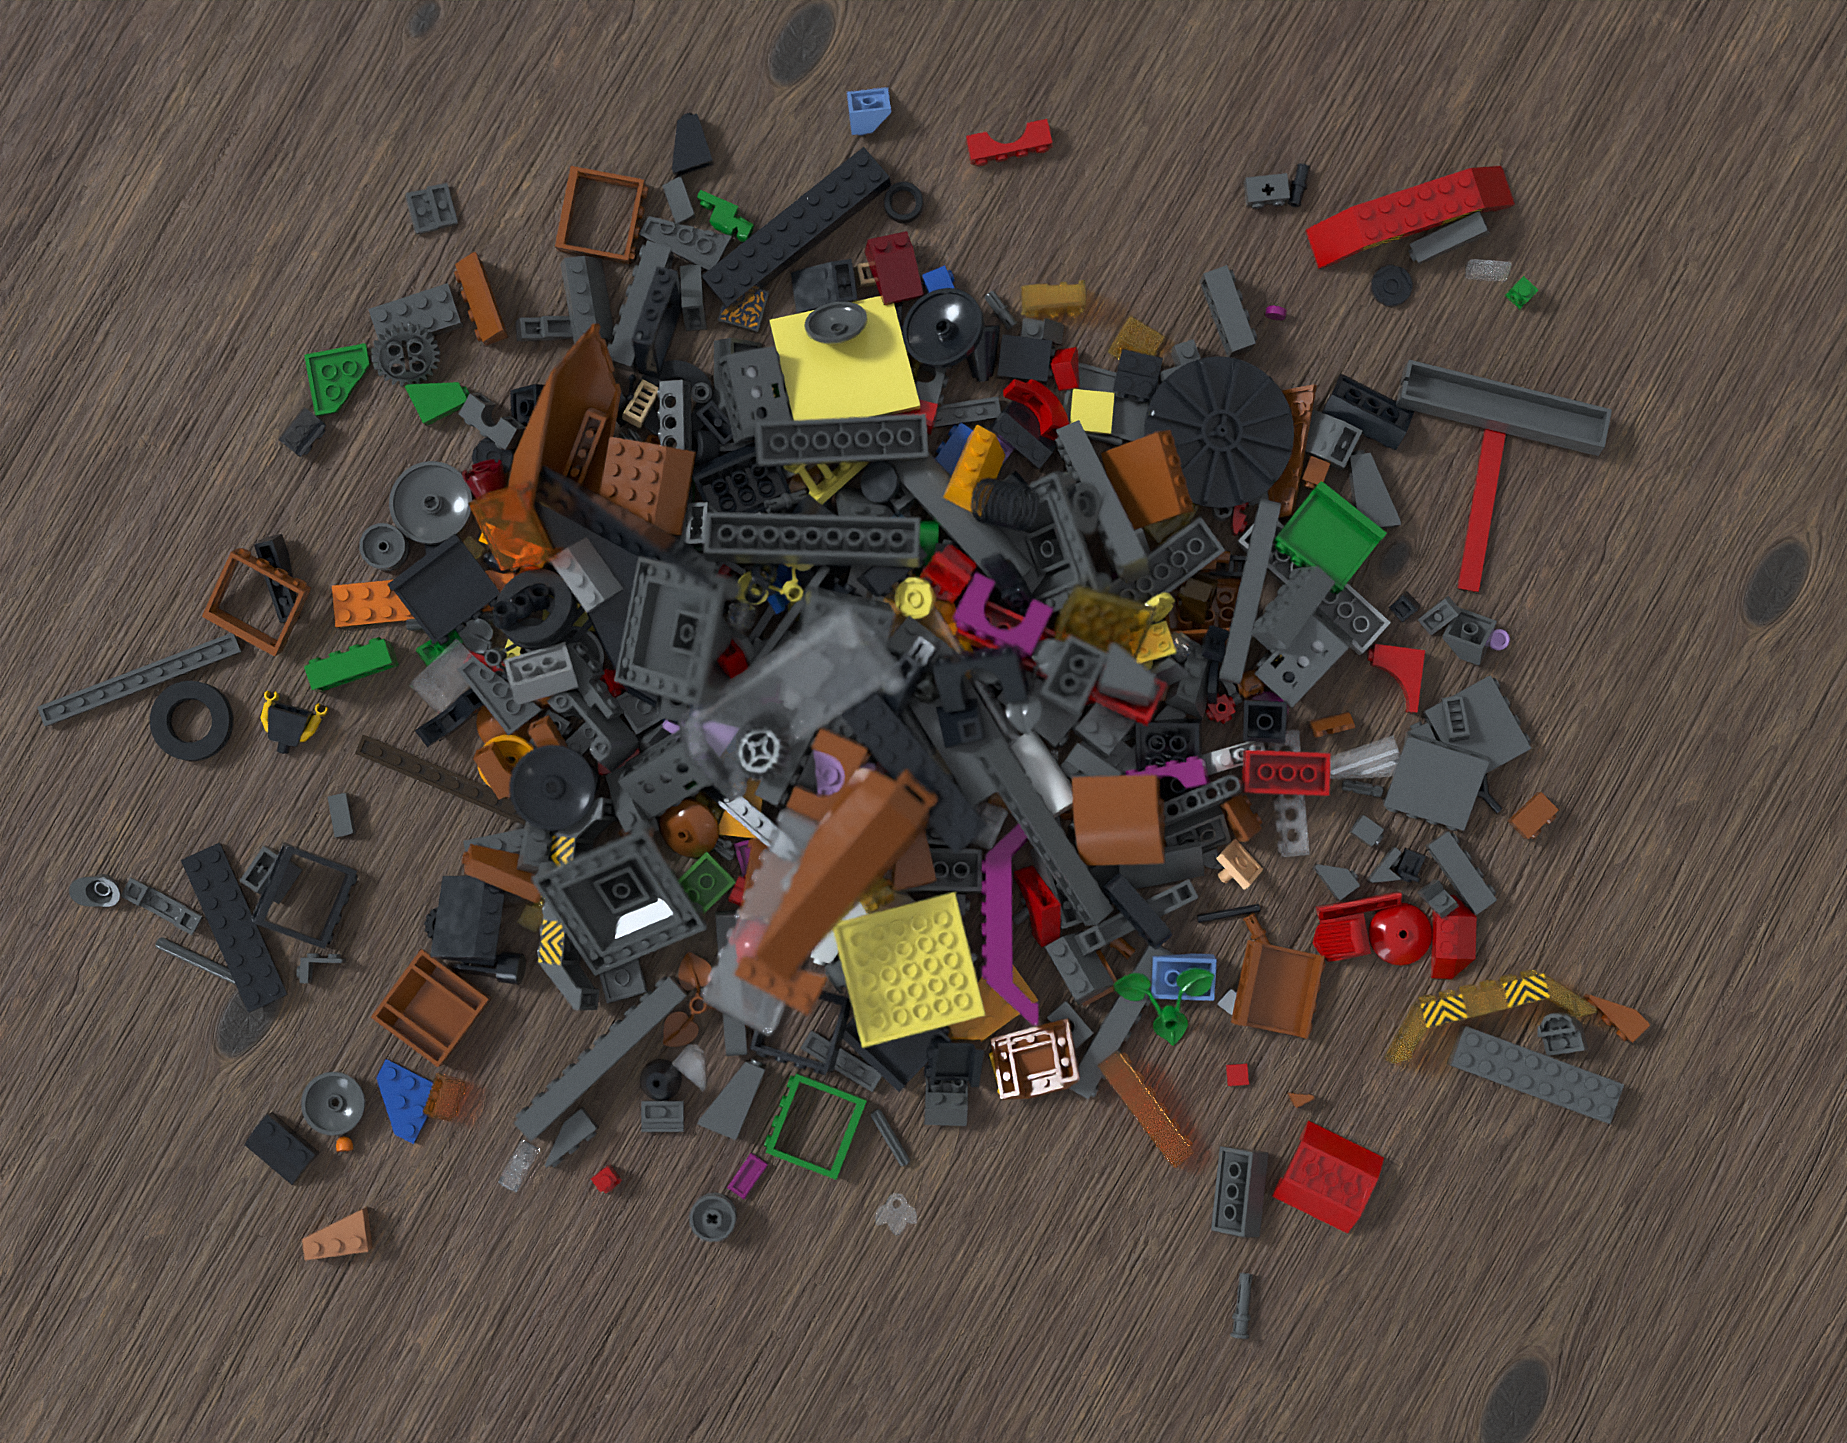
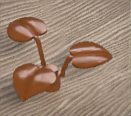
[663,952,759,1047]

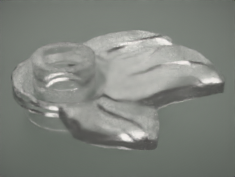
[875,1193,917,1236]

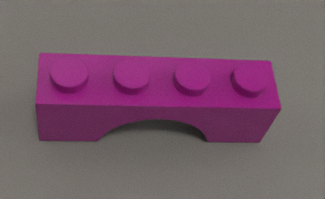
[1122,756,1210,789]

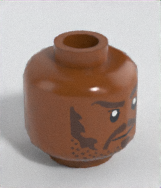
[1235,669,1267,699]

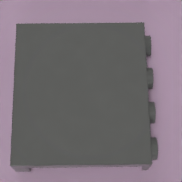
[1421,675,1532,774]
[1383,731,1489,831]

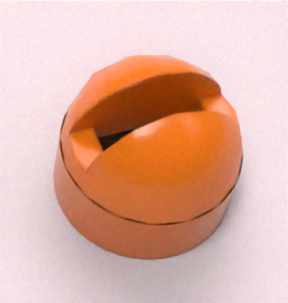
[336,1136,353,1152]

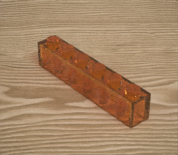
[1097,1050,1194,1168]

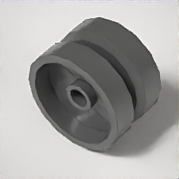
[359,523,410,571]
[689,1192,737,1242]

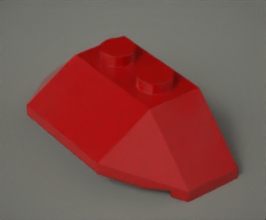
[1431,895,1477,979]

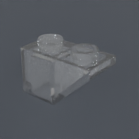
[498,1140,540,1193]

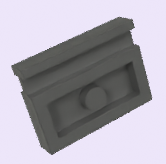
[641,1100,684,1132]

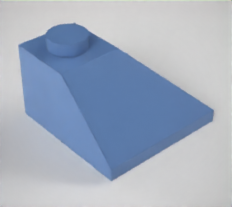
[847,87,891,135]

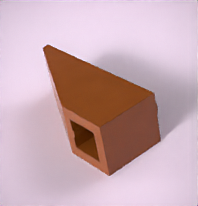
[1584,994,1650,1043]

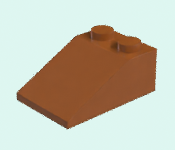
[1219,794,1262,842]

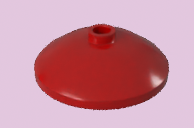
[1368,903,1432,965]

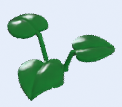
[1114,968,1214,1046]

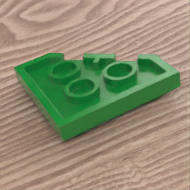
[304,343,371,417]

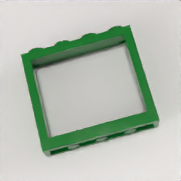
[764,1072,867,1180]

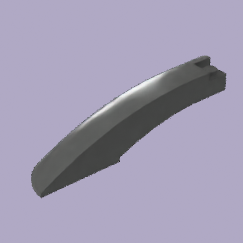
[886,452,1034,594]

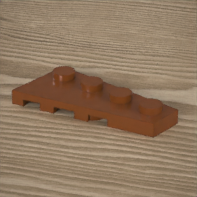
[734,955,829,1015]

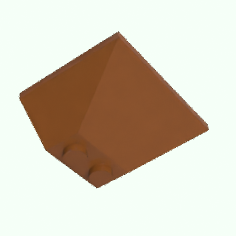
[990,1018,1080,1100]

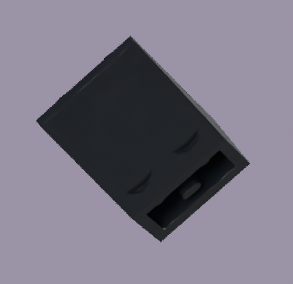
[790,259,858,313]

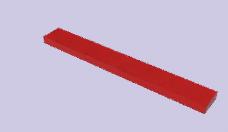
[1457,428,1506,593]

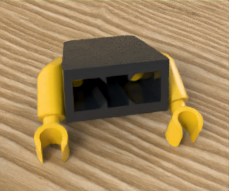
[261,690,328,754]

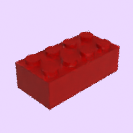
[1242,750,1331,796]

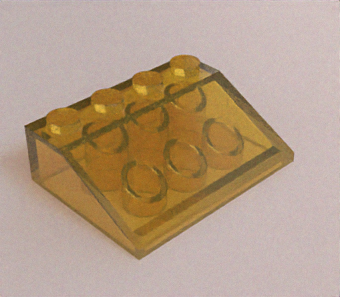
[1054,585,1157,660]

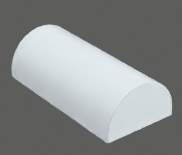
[1009,731,1073,818]

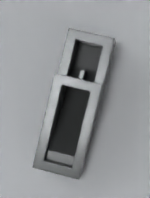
[515,316,573,341]

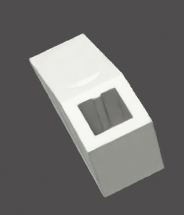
[1202,741,1265,775]

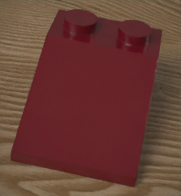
[864,231,924,305]

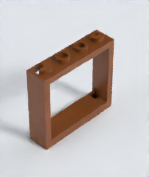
[555,166,648,265]
[202,548,312,657]

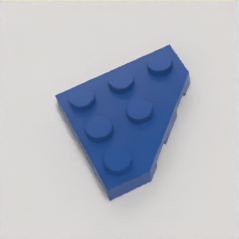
[376,1059,443,1144]

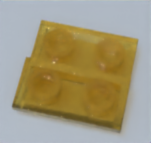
[1108,315,1166,360]

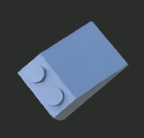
[1151,953,1216,1001]

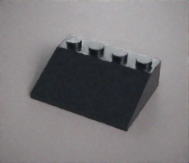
[692,442,791,514]
[1136,718,1202,806]
[430,876,505,966]

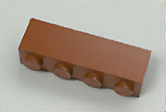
[563,407,610,486]

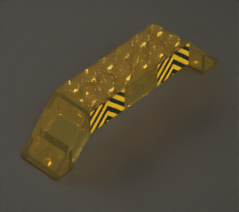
[1384,969,1597,1064]

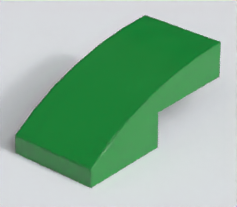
[415,631,463,667]

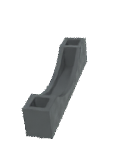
[1074,879,1198,955]

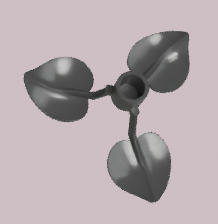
[459,618,544,684]
[974,639,1066,735]

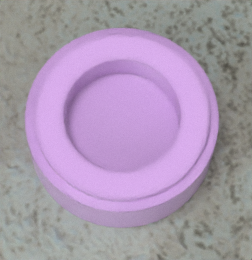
[1489,629,1510,650]

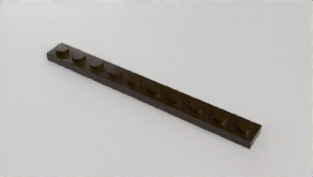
[355,735,526,825]

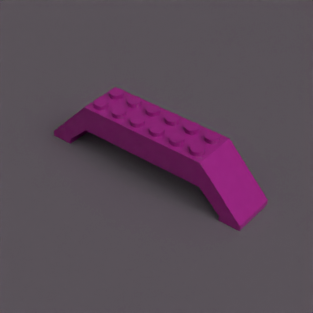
[982,824,1038,1026]

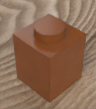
[1300,456,1331,490]

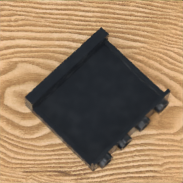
[388,534,500,646]
[843,1016,953,1092]

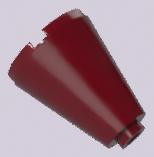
[462,459,507,520]

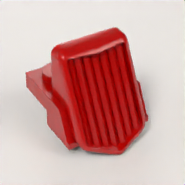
[920,544,976,604]
[1312,913,1371,962]

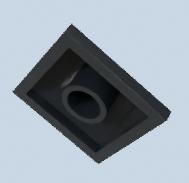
[1243,700,1288,743]

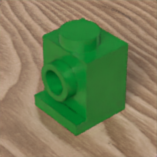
[1504,276,1538,310]

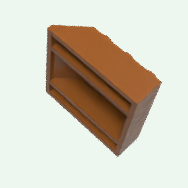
[600,437,696,535]
[371,949,492,1067]

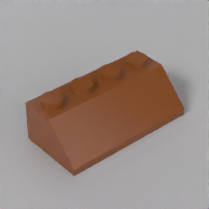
[454,252,509,346]

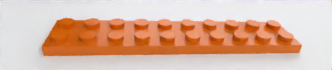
[332,566,541,628]

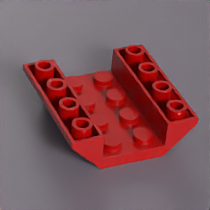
[1272,1120,1384,1234]

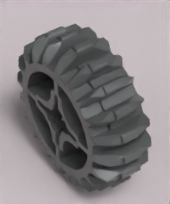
[735,724,792,781]

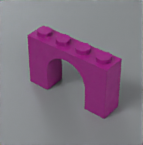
[953,573,1053,658]

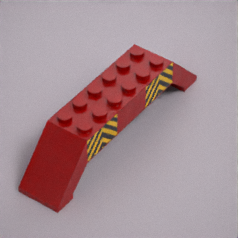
[1305,166,1515,269]

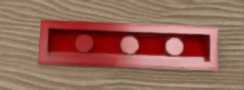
[1316,892,1402,920]

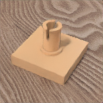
[1216,838,1263,890]

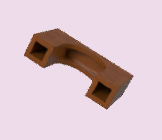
[473,715,569,800]
[787,727,870,822]

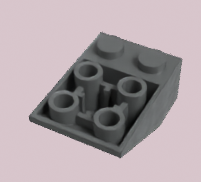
[1305,410,1362,471]

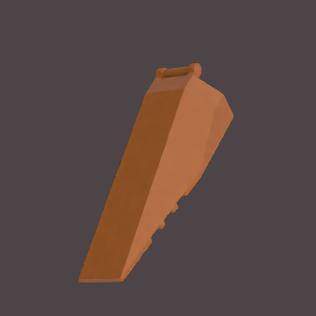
[754,768,938,981]

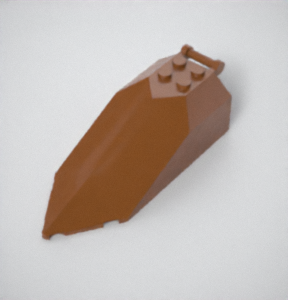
[503,324,621,544]

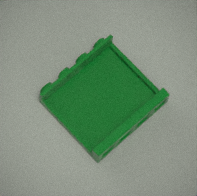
[1273,481,1387,594]

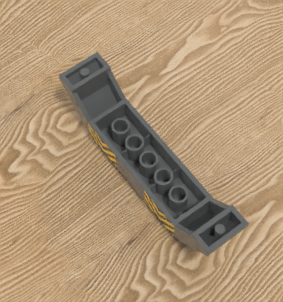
[537,798,619,1010]

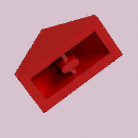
[1051,347,1080,391]

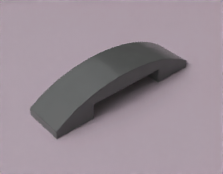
[121,878,203,935]

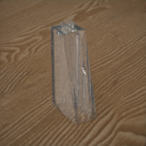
[1330,735,1400,780]

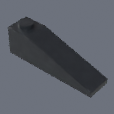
[254,534,300,623]

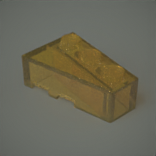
[1021,280,1086,317]

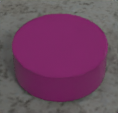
[1265,306,1287,320]

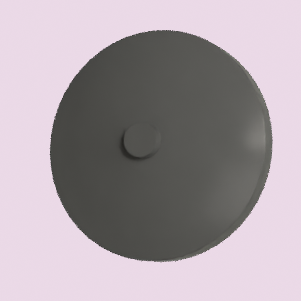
[389,461,474,545]

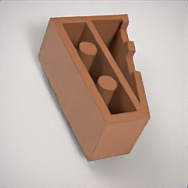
[302,1207,372,1260]

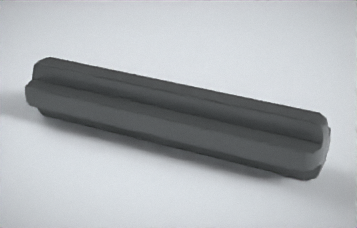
[871,1109,910,1167]

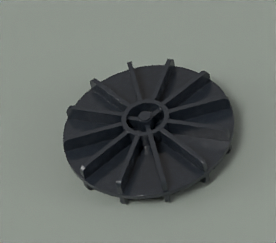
[1144,356,1294,508]

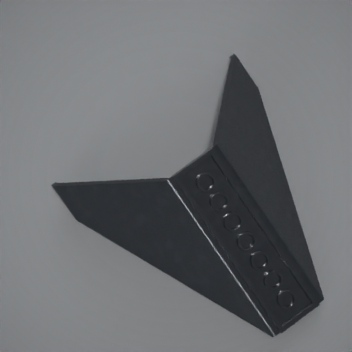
[533,465,712,708]

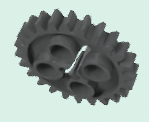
[371,322,440,387]

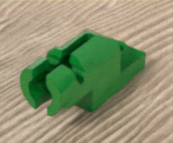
[697,190,754,242]

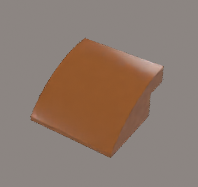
[1072,775,1165,866]

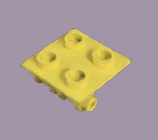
[1126,621,1176,670]

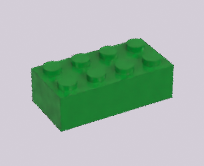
[304,637,399,692]

